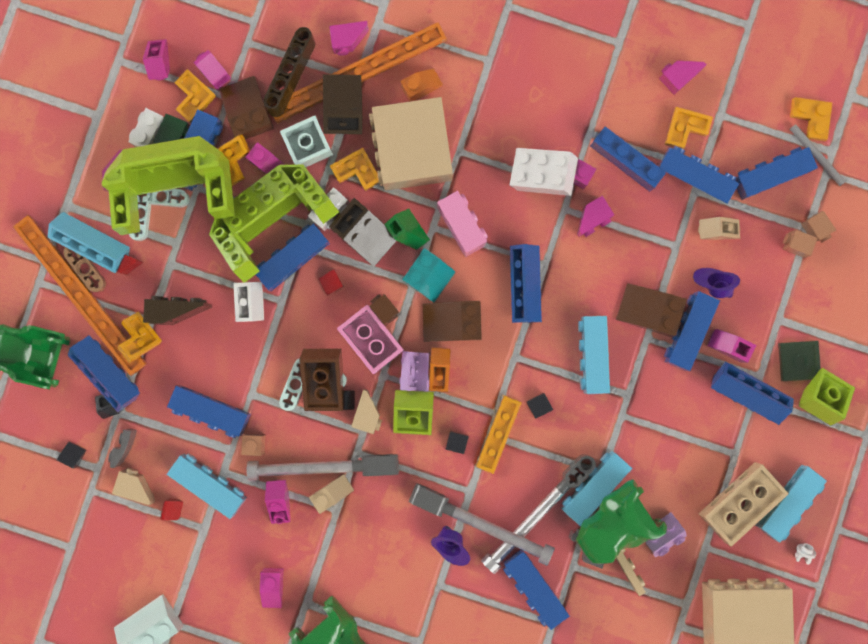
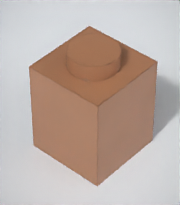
[801,211,836,243]
[783,230,818,258]
[241,434,266,456]

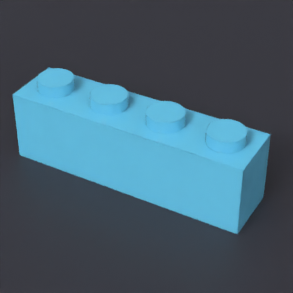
[48,212,130,273]
[578,316,610,394]
[561,451,632,527]
[166,453,247,519]
[755,465,827,543]

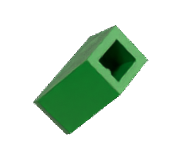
[384,208,430,250]

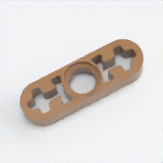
[64,247,106,293]

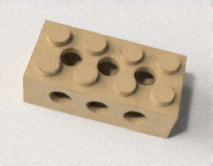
[699,462,789,546]

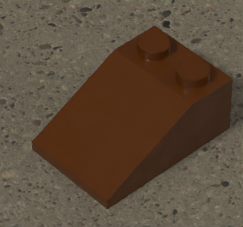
[219,76,274,140]
[616,283,687,337]
[423,301,482,342]
[299,349,343,411]

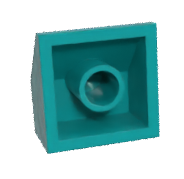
[402,248,455,303]

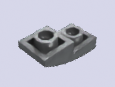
[108,429,137,468]

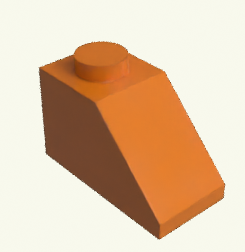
[400,69,443,102]
[429,348,451,392]

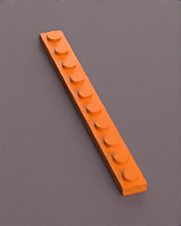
[271,22,447,123]
[13,215,147,376]

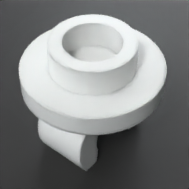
[795,543,817,564]

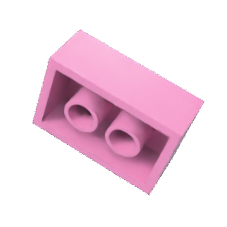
[437,191,488,257]
[337,305,404,374]

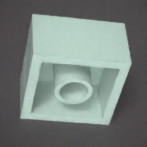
[280,116,333,167]

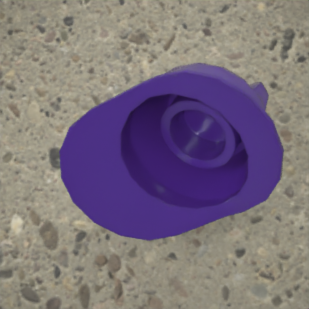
[693,268,740,298]
[431,526,470,566]

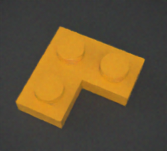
[174,69,216,123]
[790,97,832,141]
[665,107,713,149]
[218,135,250,186]
[330,148,380,191]
[118,311,162,363]

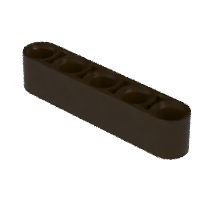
[263,27,315,117]

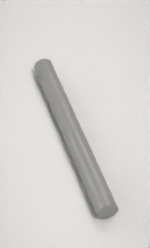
[790,124,846,186]

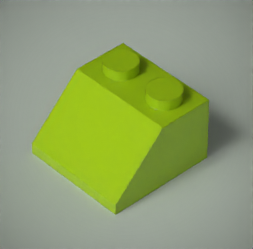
[798,368,855,426]
[393,390,434,435]

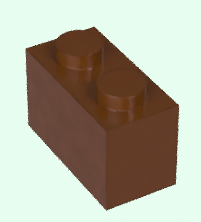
[369,294,401,326]

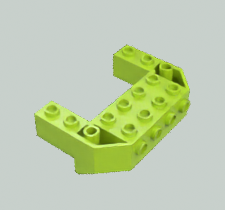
[102,136,235,235]
[209,164,339,283]

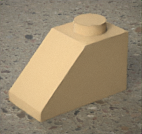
[698,217,740,240]
[351,390,382,434]
[112,468,155,505]
[309,474,354,514]

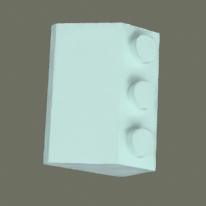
[114,594,184,644]

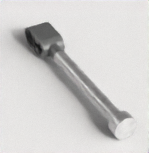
[247,454,399,481]
[481,454,596,574]
[408,483,555,566]

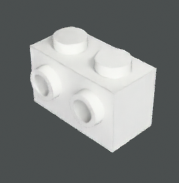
[128,108,164,147]
[308,187,349,232]
[233,282,264,322]

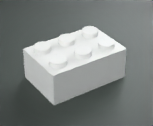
[510,148,578,196]

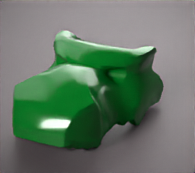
[0,324,70,390]
[576,479,667,564]
[289,596,367,644]

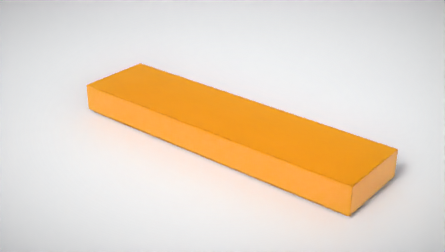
[476,395,522,474]

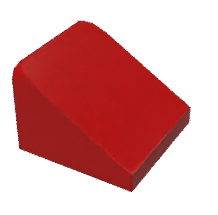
[117,255,143,275]
[318,269,344,296]
[160,498,183,521]

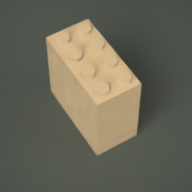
[369,97,453,191]
[702,578,794,644]

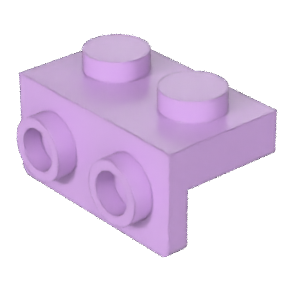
[400,351,431,391]
[645,513,687,557]

